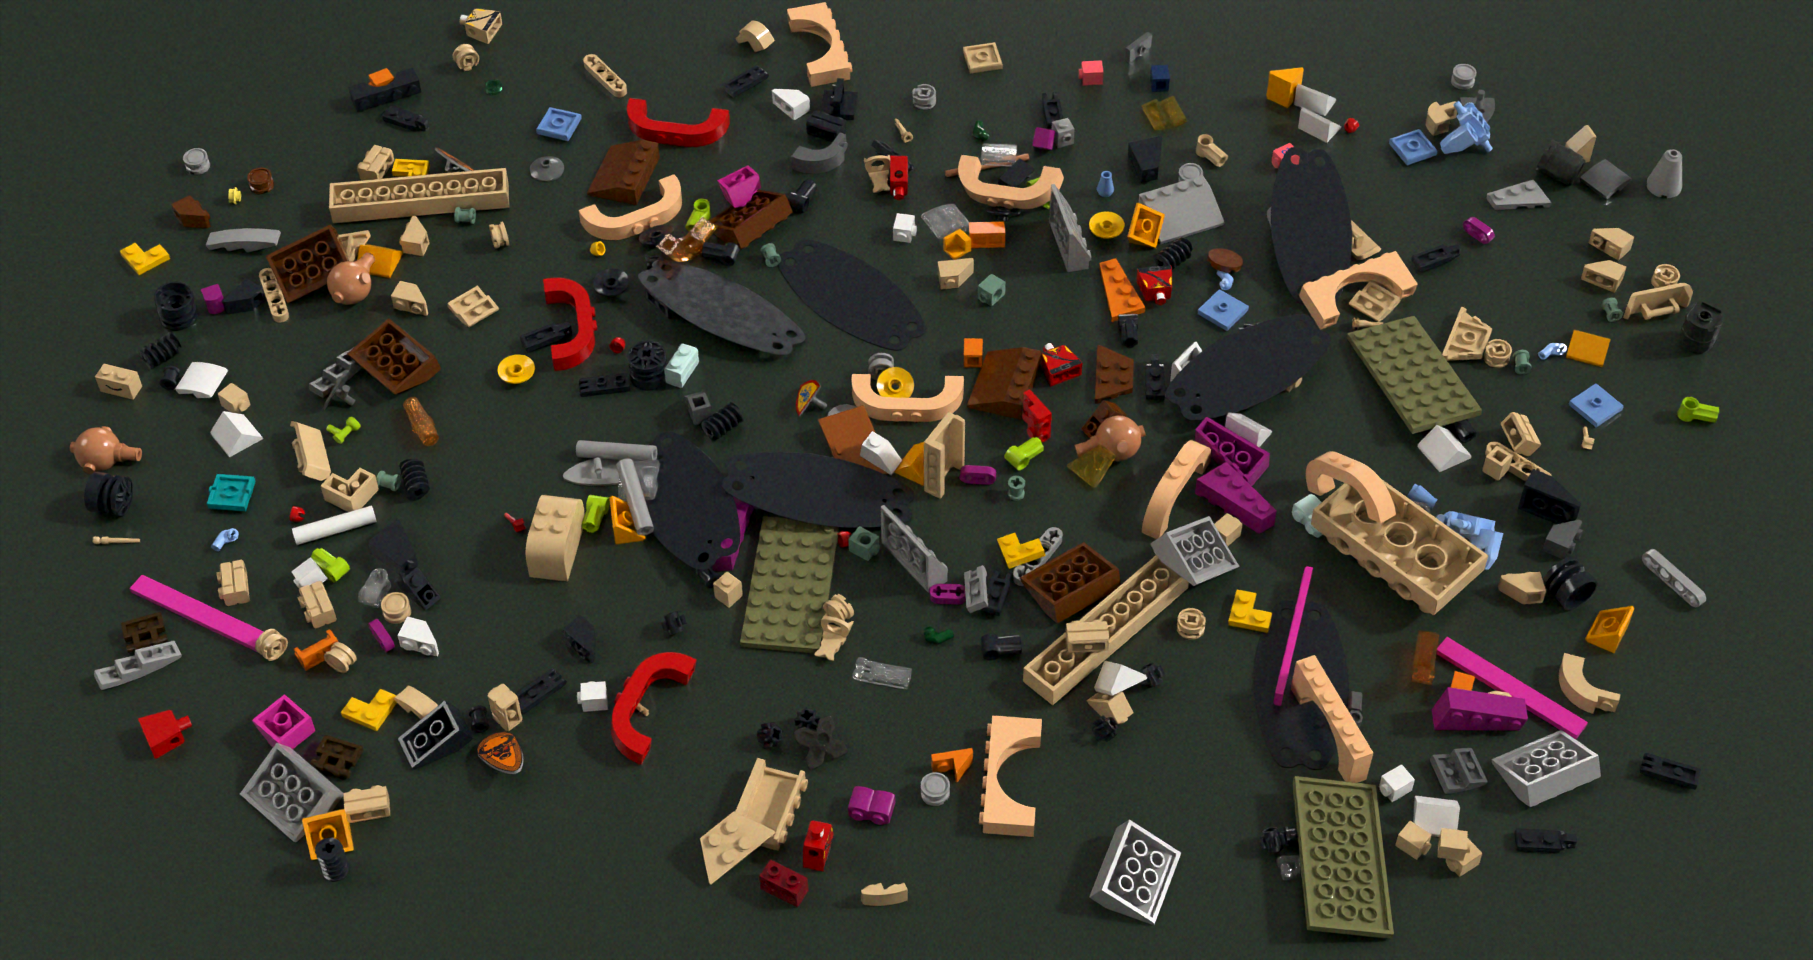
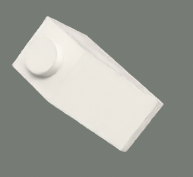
[772,89,810,120]
[860,431,902,475]

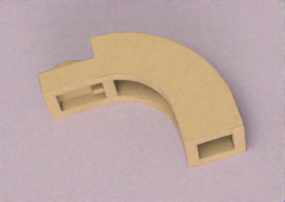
[1559,653,1620,713]

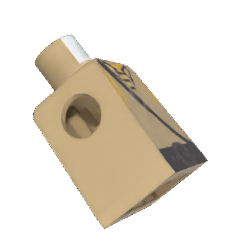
[459,9,502,44]

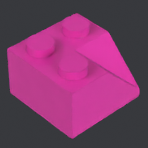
[717,165,761,208]
[252,694,315,749]

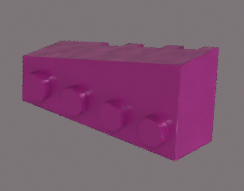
[1195,417,1270,486]
[1195,462,1277,534]
[1432,687,1528,731]

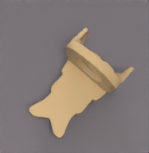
[864,155,890,193]
[815,613,854,661]

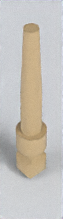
[92,536,140,544]

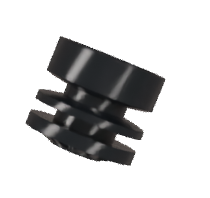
[154,281,198,330]
[627,341,667,391]
[84,472,133,516]
[1543,557,1598,610]

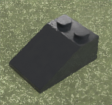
[1518,469,1582,524]
[398,701,474,770]

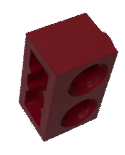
[759,860,808,907]

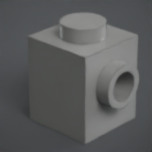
[1052,118,1075,148]

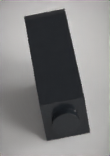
[1128,136,1162,183]
[368,518,418,575]

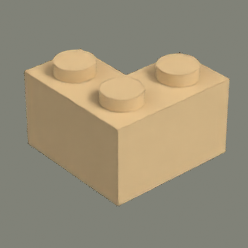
[321,468,379,512]

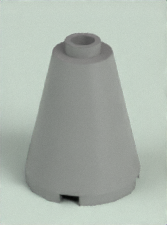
[1647,149,1682,198]

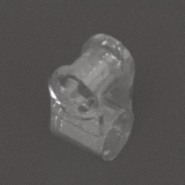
[358,568,391,608]

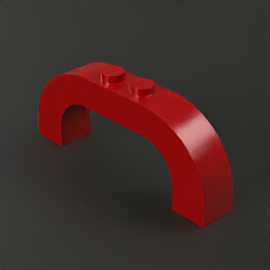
[627,98,730,147]
[543,278,598,371]
[611,652,697,765]

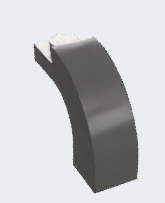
[791,133,848,174]

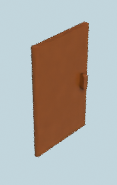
[818,405,889,475]

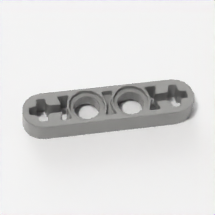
[1013,527,1063,586]
[1642,549,1706,608]

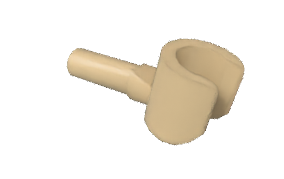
[1581,427,1594,450]

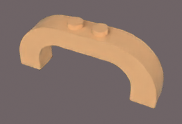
[958,155,1064,209]
[579,174,682,240]
[852,374,964,422]
[1142,440,1211,539]
[1306,451,1396,523]

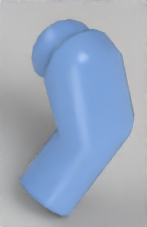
[1217,271,1233,290]
[1538,343,1567,360]
[211,528,239,551]

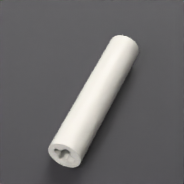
[292,506,377,545]

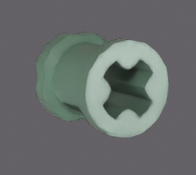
[454,207,476,224]
[760,243,781,267]
[1601,298,1623,322]
[1513,350,1532,374]
[376,471,401,491]
[1008,476,1025,501]

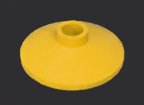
[1089,212,1125,238]
[498,355,535,384]
[877,367,914,398]

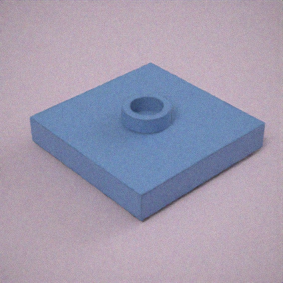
[536,107,582,141]
[1389,129,1437,165]
[1197,289,1249,331]
[1569,384,1623,427]

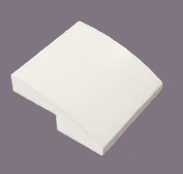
[175,362,228,398]

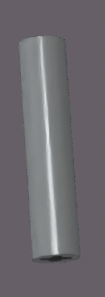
[576,440,657,463]
[616,459,654,536]

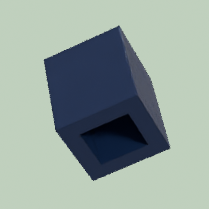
[1150,65,1170,92]

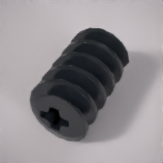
[1154,237,1193,269]
[139,332,181,369]
[701,402,744,439]
[399,459,430,501]
[315,838,349,882]

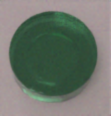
[485,79,502,95]

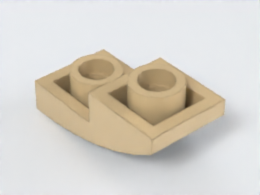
[394,686,438,719]
[861,883,908,906]

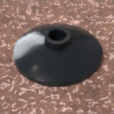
[986,206,1021,221]
[639,225,674,246]
[593,269,629,296]

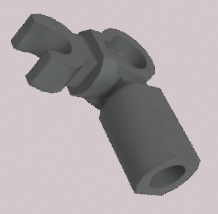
[1328,691,1363,728]

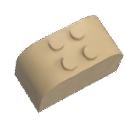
[526,495,585,582]

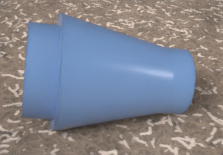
[1097,171,1114,197]
[1407,484,1437,509]

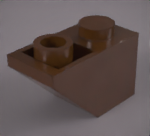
[171,195,211,228]
[1081,400,1127,438]

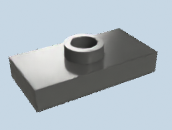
[1125,32,1152,63]

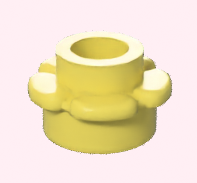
[228,187,241,205]

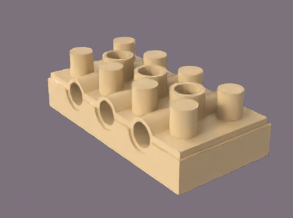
[1311,478,1488,615]

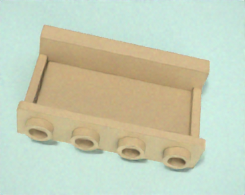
[924,412,965,499]
[735,758,808,851]

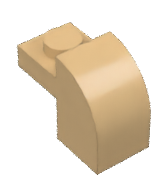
[735,21,775,52]
[1426,101,1457,136]

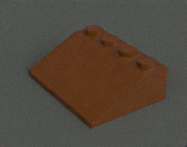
[587,140,660,205]
[704,189,793,249]
[266,224,349,304]
[347,318,441,395]
[967,347,1041,420]
[1020,542,1121,623]

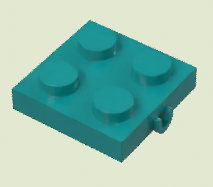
[207,474,256,511]

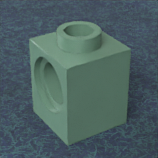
[978,274,1005,306]
[848,526,880,561]

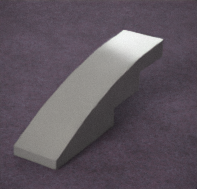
[206,228,281,252]
[94,641,182,690]

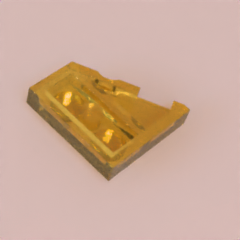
[1067,445,1116,488]

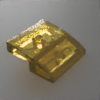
[1141,96,1187,130]

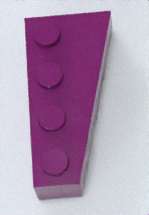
[712,496,754,571]

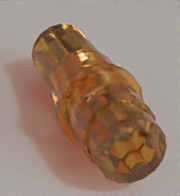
[403,397,439,446]

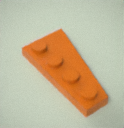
[1099,258,1145,322]

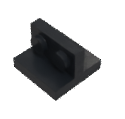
[820,78,858,120]

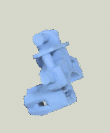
[1440,101,1493,154]
[1436,511,1503,570]

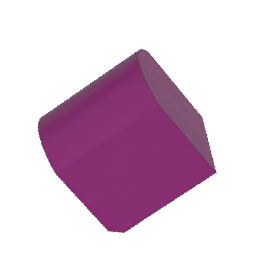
[1032,127,1055,150]
[201,284,225,314]

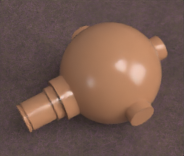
[327,253,375,305]
[1075,415,1146,461]
[70,426,142,474]

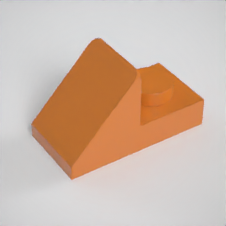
[931,748,973,782]

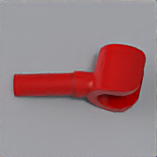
[504,513,526,532]

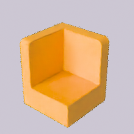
[943,229,971,260]

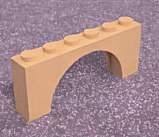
[787,2,852,87]
[1299,251,1418,330]
[1291,655,1373,783]
[979,716,1042,837]

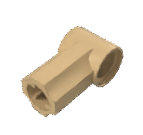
[1196,134,1228,167]

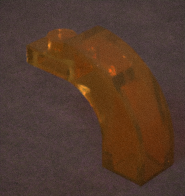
[657,217,717,262]
[1411,630,1439,685]

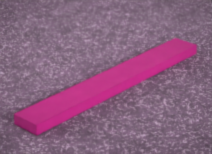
[1273,566,1313,706]
[130,575,264,652]
[1435,637,1588,739]

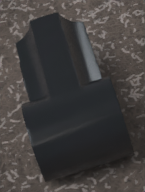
[788,179,817,212]
[702,242,740,266]
[1118,314,1138,348]
[1446,419,1477,443]
[980,634,1022,660]

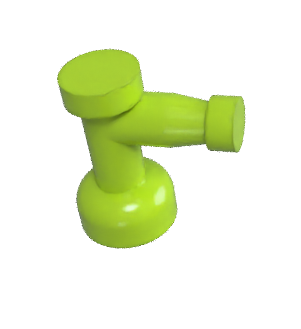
[326,417,361,444]

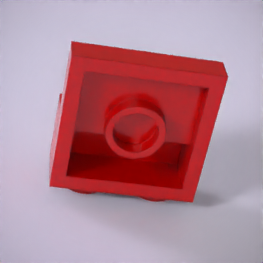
[1022,389,1052,442]

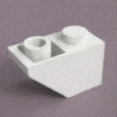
[397,617,439,657]

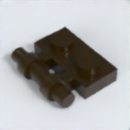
[121,611,168,653]
[310,735,364,778]

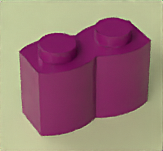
[848,786,896,825]

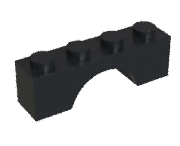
[348,68,422,112]

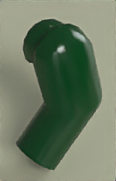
[973,120,989,141]
[923,626,954,644]

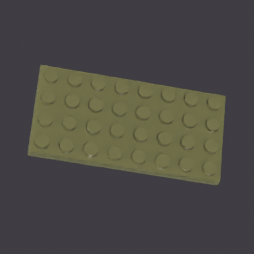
[1347,316,1482,434]
[740,516,840,653]
[1292,776,1394,939]

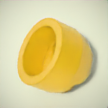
[590,241,605,256]

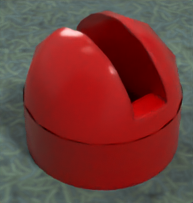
[1344,118,1359,133]
[609,337,625,353]
[290,506,305,522]
[837,531,852,548]

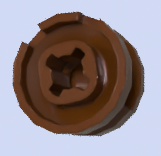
[247,167,274,194]

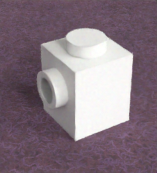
[893,213,917,243]
[292,557,328,589]
[577,681,608,712]
[1379,764,1415,802]

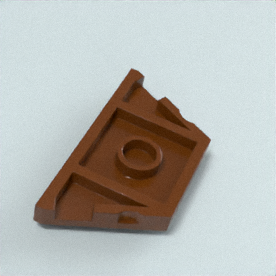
[1095,345,1134,404]

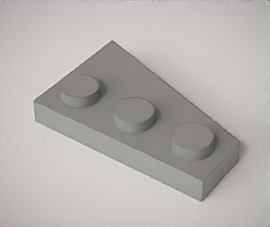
[1486,179,1551,210]

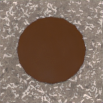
[1207,248,1243,273]

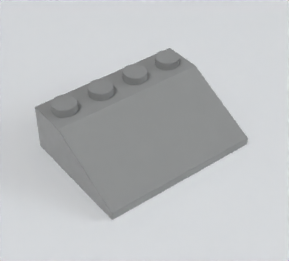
[1138,175,1225,244]
[1049,184,1091,272]
[881,505,948,593]
[1151,516,1239,586]
[1491,730,1601,807]
[240,743,343,842]
[1089,820,1181,925]

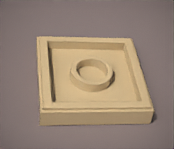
[963,42,1003,74]

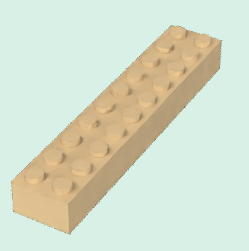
[329,168,509,223]
[1023,556,1189,705]

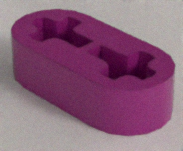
[1463,217,1495,244]
[959,465,996,485]
[930,584,966,605]
[368,619,395,652]

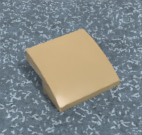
[1349,280,1400,322]
[448,285,499,327]

